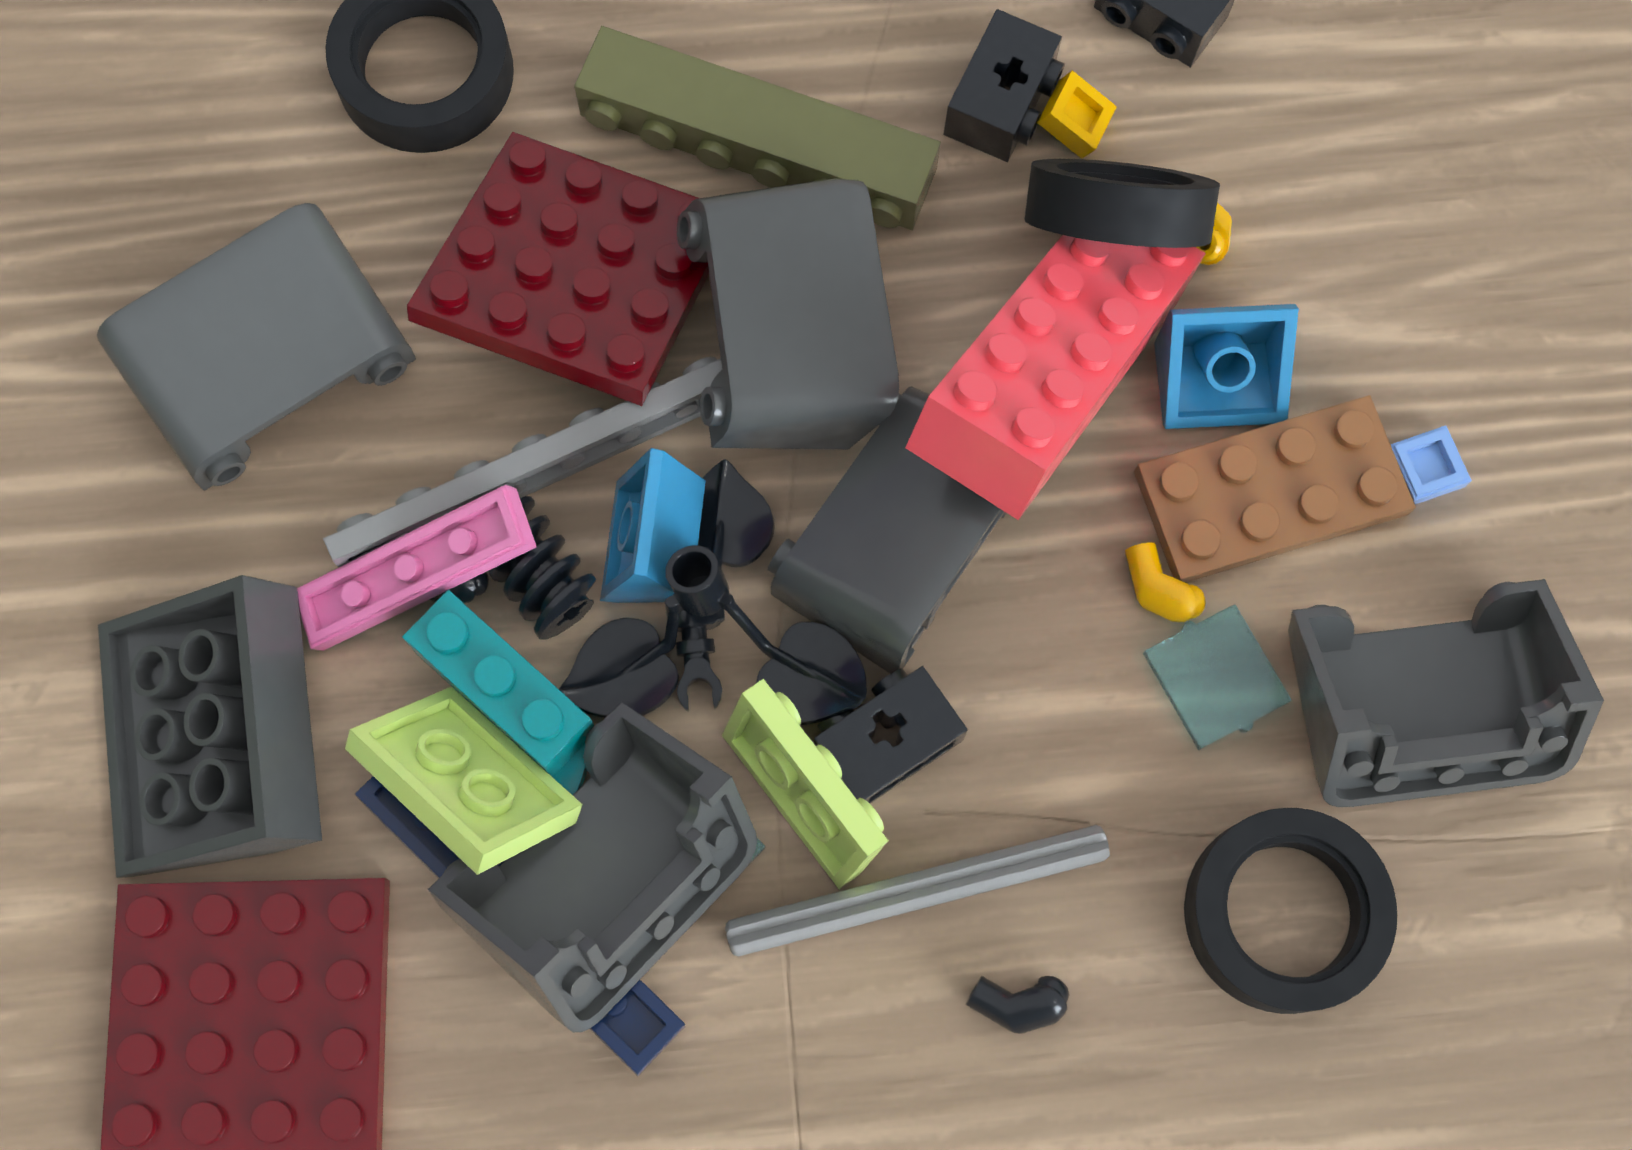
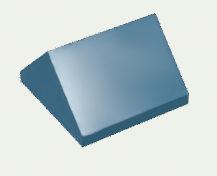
[1154,304,1299,429]
[600,448,706,603]

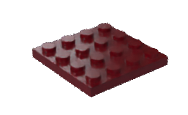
[407,132,709,406]
[100,878,390,1150]

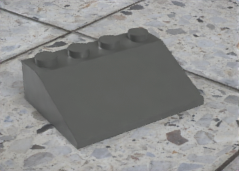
[98,575,322,878]

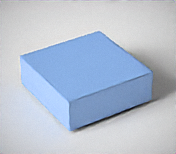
[1390,425,1472,505]

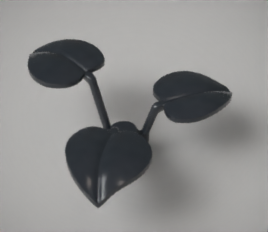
[559,459,867,725]

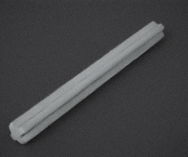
[725,825,1110,956]

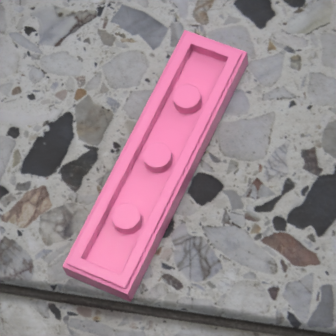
[297,484,537,651]

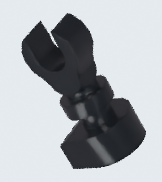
[666,607,725,712]

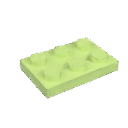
[722,679,889,890]
[345,686,583,875]

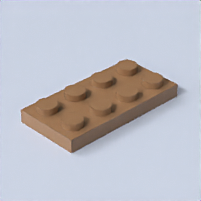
[1134,395,1416,583]

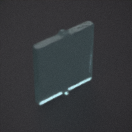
[1143,604,1292,750]

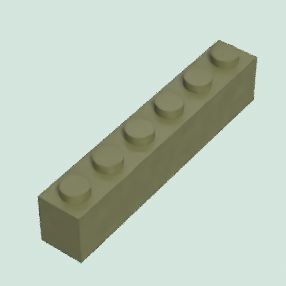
[574,25,941,231]

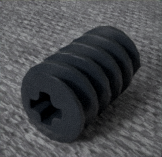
[488,496,596,640]

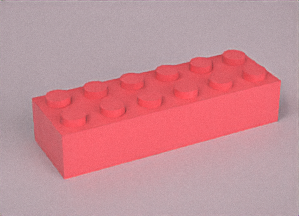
[905,235,1206,520]

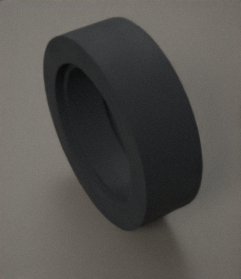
[325,0,514,153]
[1024,159,1220,248]
[1184,808,1398,1014]

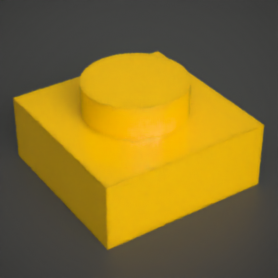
[1037,70,1117,159]

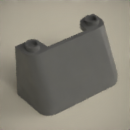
[677,178,899,450]
[97,203,416,491]
[767,386,1007,674]
[1288,579,1604,807]
[428,702,757,1033]

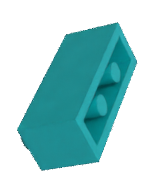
[402,589,595,777]

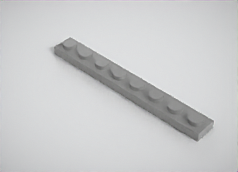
[323,357,722,568]

